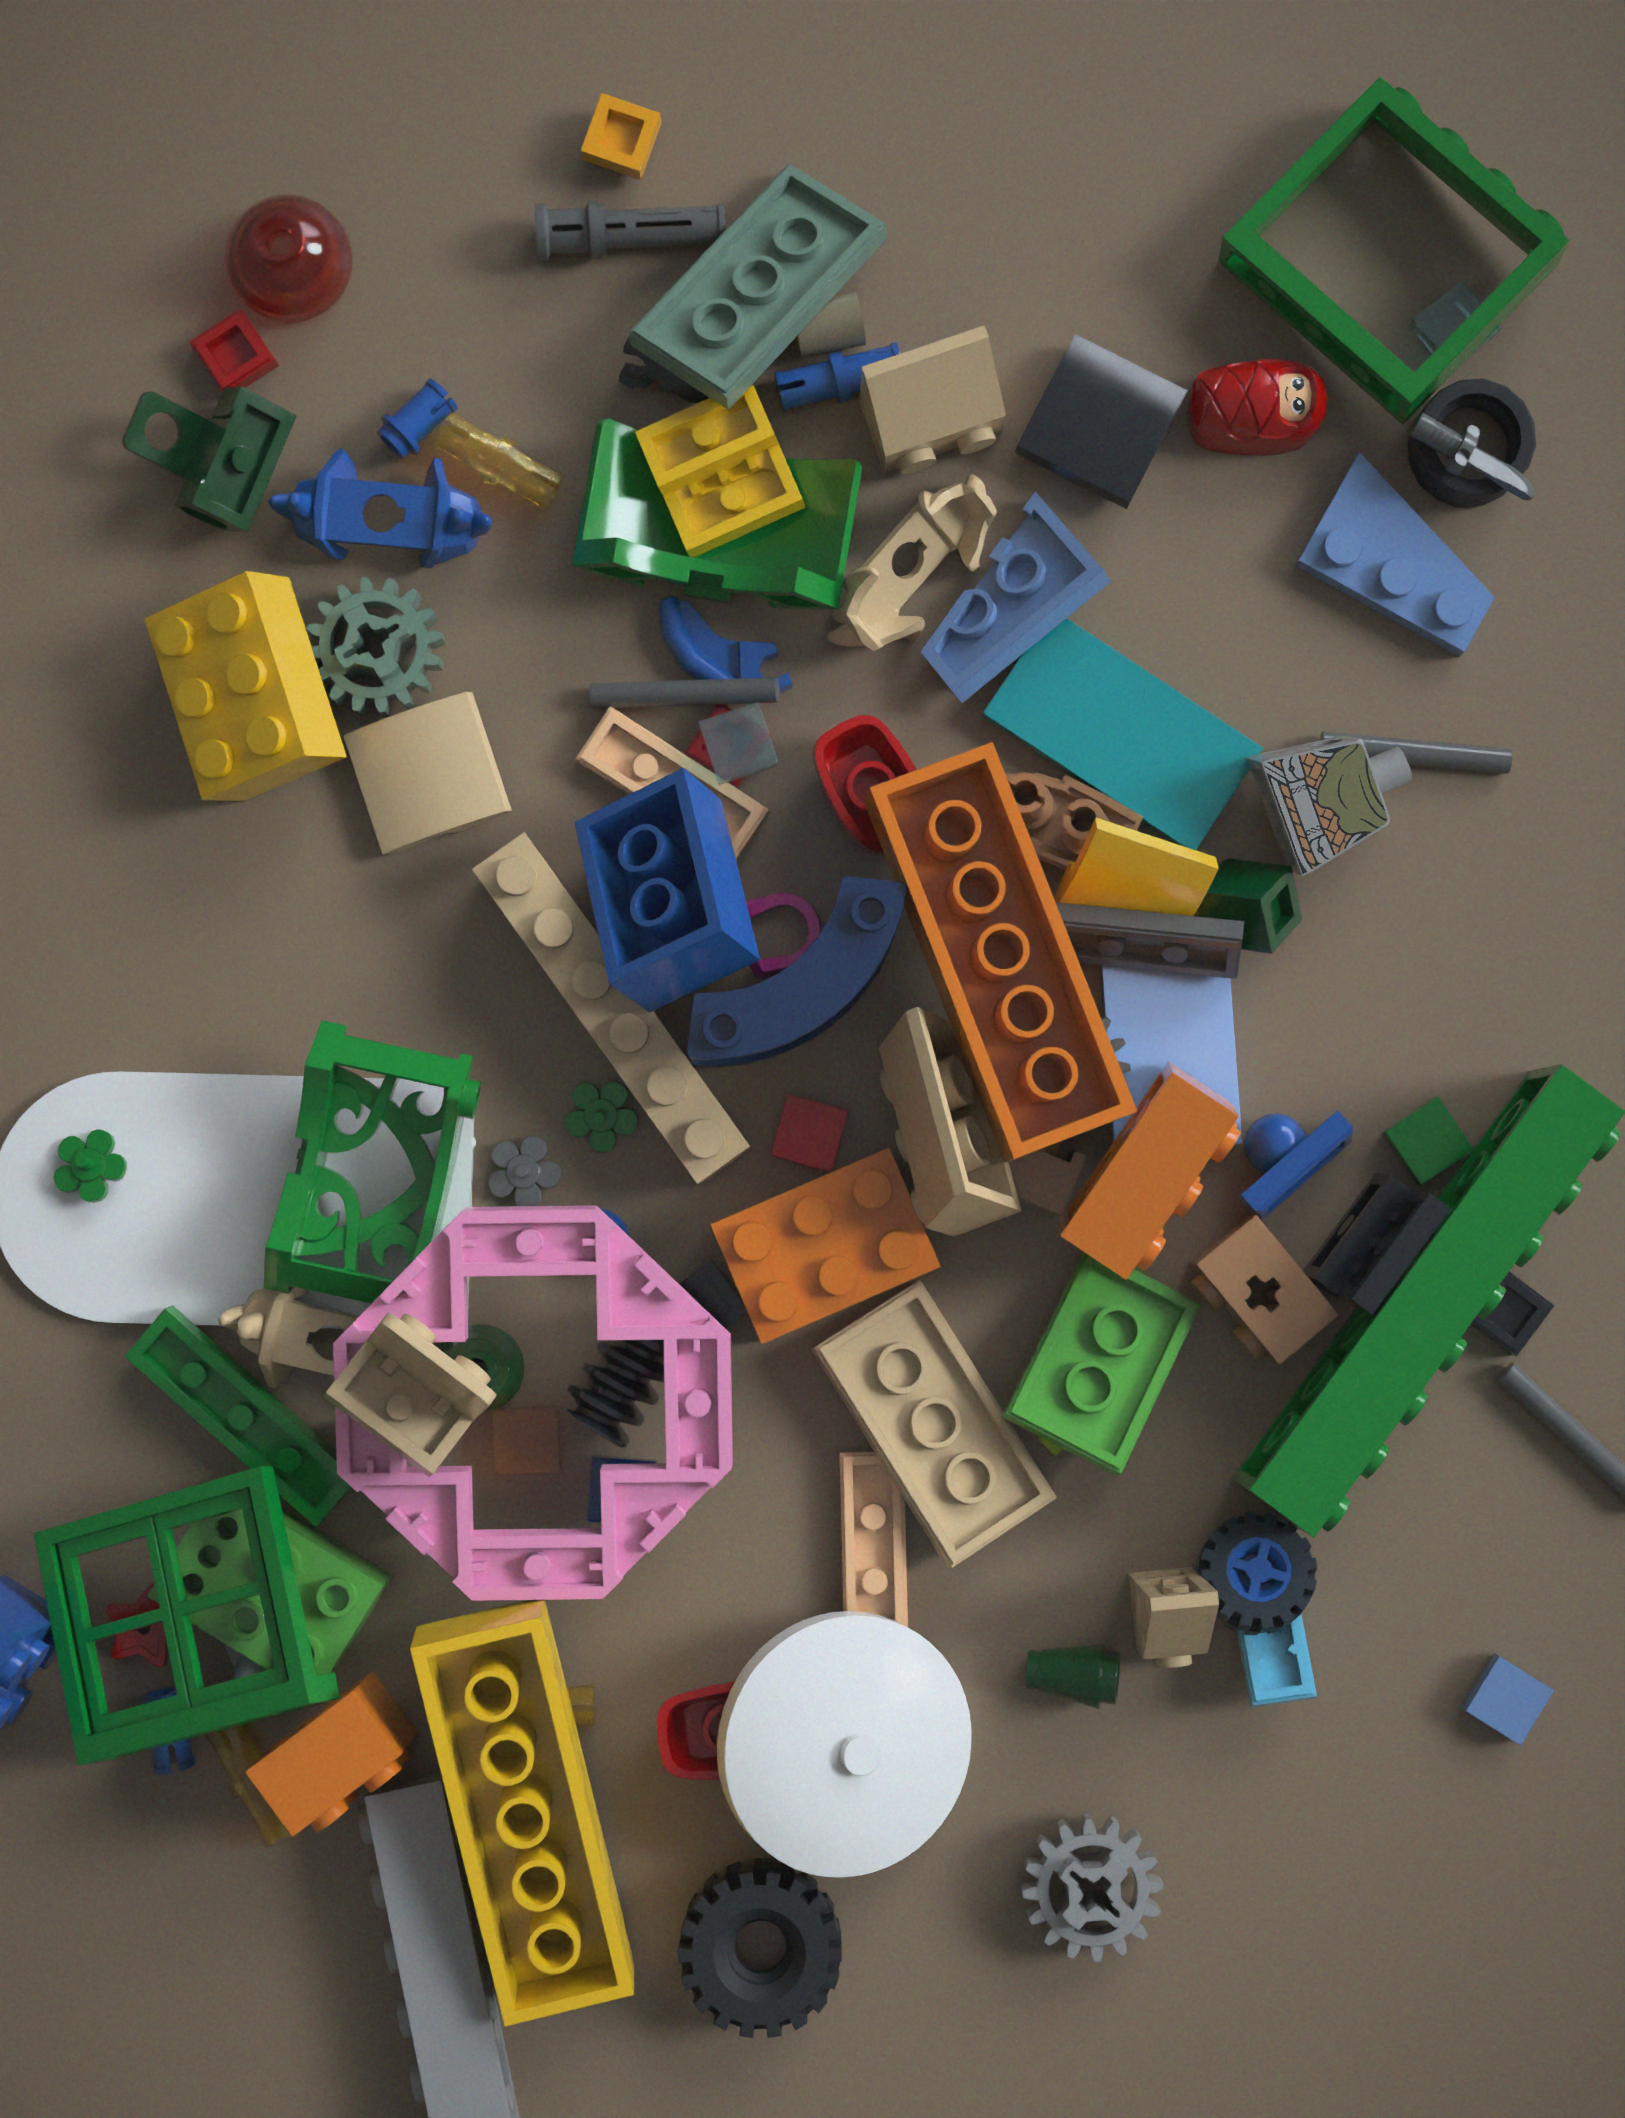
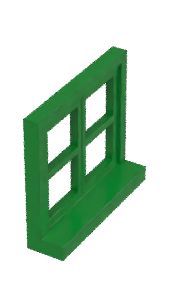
[33,1466,340,1766]

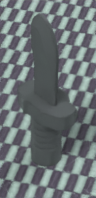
[1409,412,1535,500]

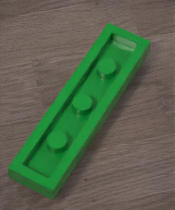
[124,1305,352,1527]

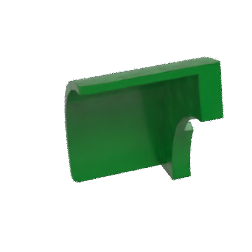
[572,419,862,610]

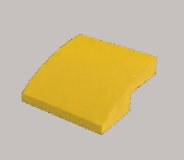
[635,384,806,558]
[1054,817,1219,916]

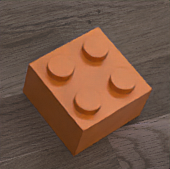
[245,1670,418,1837]

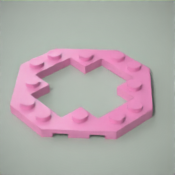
[333,1205,733,1601]

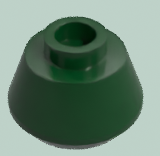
[441,1324,524,1412]

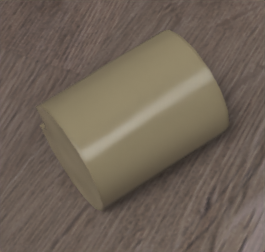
[796,292,866,358]

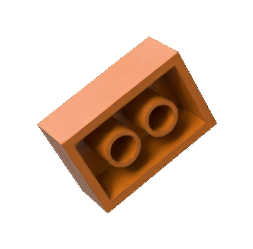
[1060,1061,1241,1280]
[710,1148,941,1344]

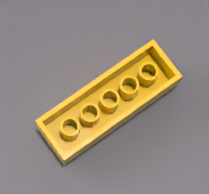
[410,1600,635,2027]

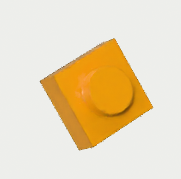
[580,93,662,180]

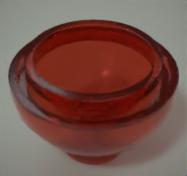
[226,194,353,323]

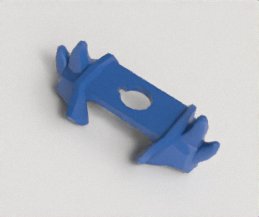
[268,449,493,568]

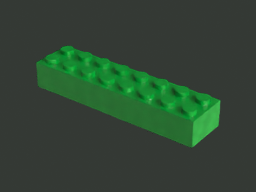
[1231,1064,1625,1538]

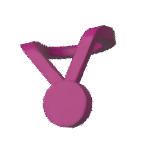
[746,893,822,979]

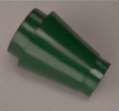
[1026,1644,1120,1709]

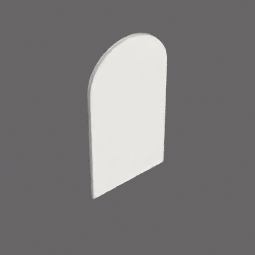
[0,1071,476,1329]

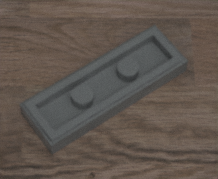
[1056,902,1244,979]

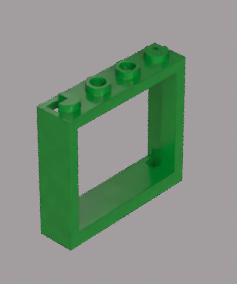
[1218,76,1570,425]

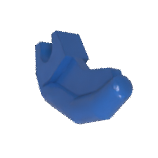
[659,596,793,694]

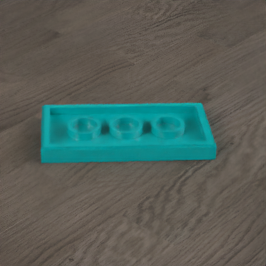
[982,618,1264,850]

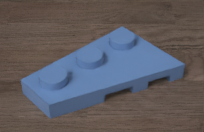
[1295,452,1495,657]
[921,491,1111,703]

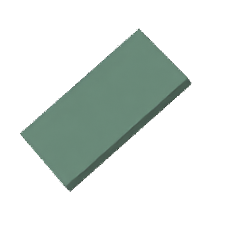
[628,163,888,410]

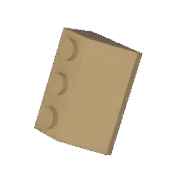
[879,1007,1022,1237]

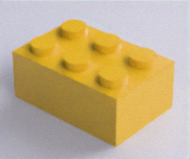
[144,571,347,801]

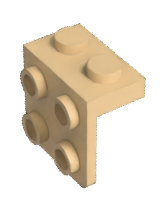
[323,1313,497,1477]

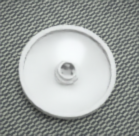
[717,1611,971,1878]

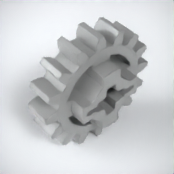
[1021,1813,1164,1962]

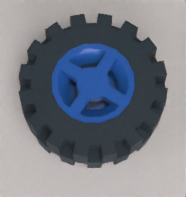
[1197,1512,1318,1636]

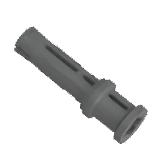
[535,201,726,261]

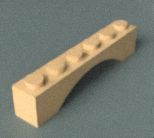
[472,832,751,1185]

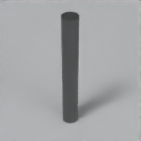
[589,677,780,709]
[1319,731,1513,774]
[1496,1362,1625,1499]

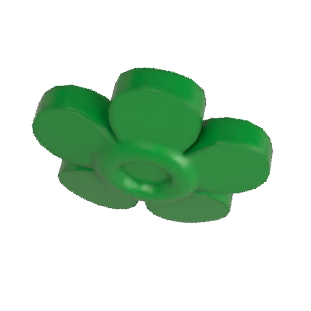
[565,1080,639,1152]
[54,1129,127,1203]

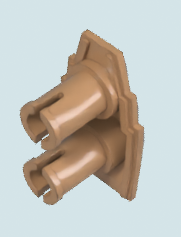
[1005,772,1143,871]

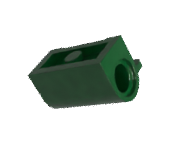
[122,386,297,532]

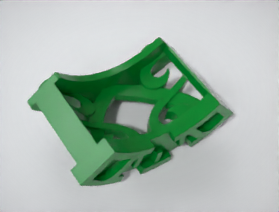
[264,1020,481,1304]

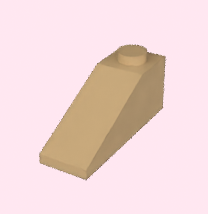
[1128,1567,1219,1668]

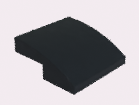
[1014,334,1188,509]
[1303,1173,1451,1315]

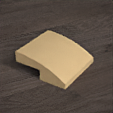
[343,692,512,854]

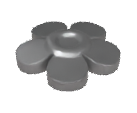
[488,1136,561,1206]

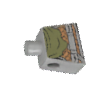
[1246,736,1412,876]

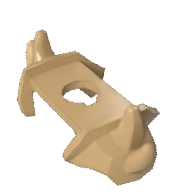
[827,473,997,652]
[218,1286,359,1389]

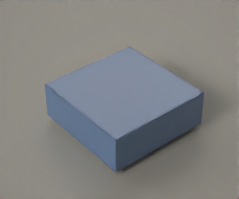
[1461,1653,1554,1745]

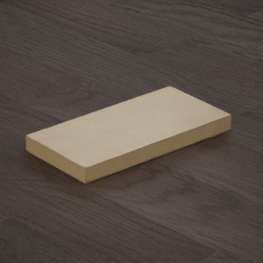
[811,1280,1057,1568]

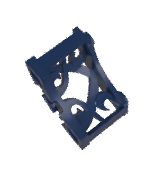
[687,876,907,1067]

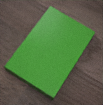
[1002,1251,1201,1477]

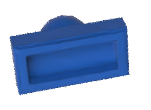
[1241,1110,1353,1221]

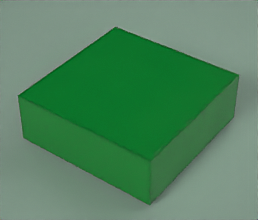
[1381,1097,1474,1185]

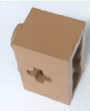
[1189,1215,1339,1365]

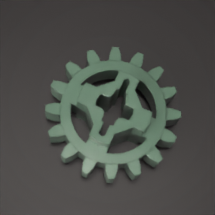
[306,576,446,718]

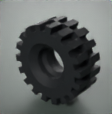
[678,1858,842,2038]

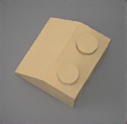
[860,325,1006,474]

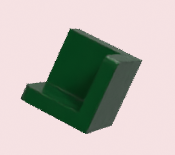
[1198,859,1302,954]

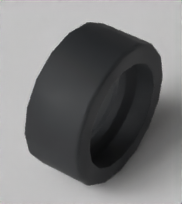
[1407,379,1536,507]

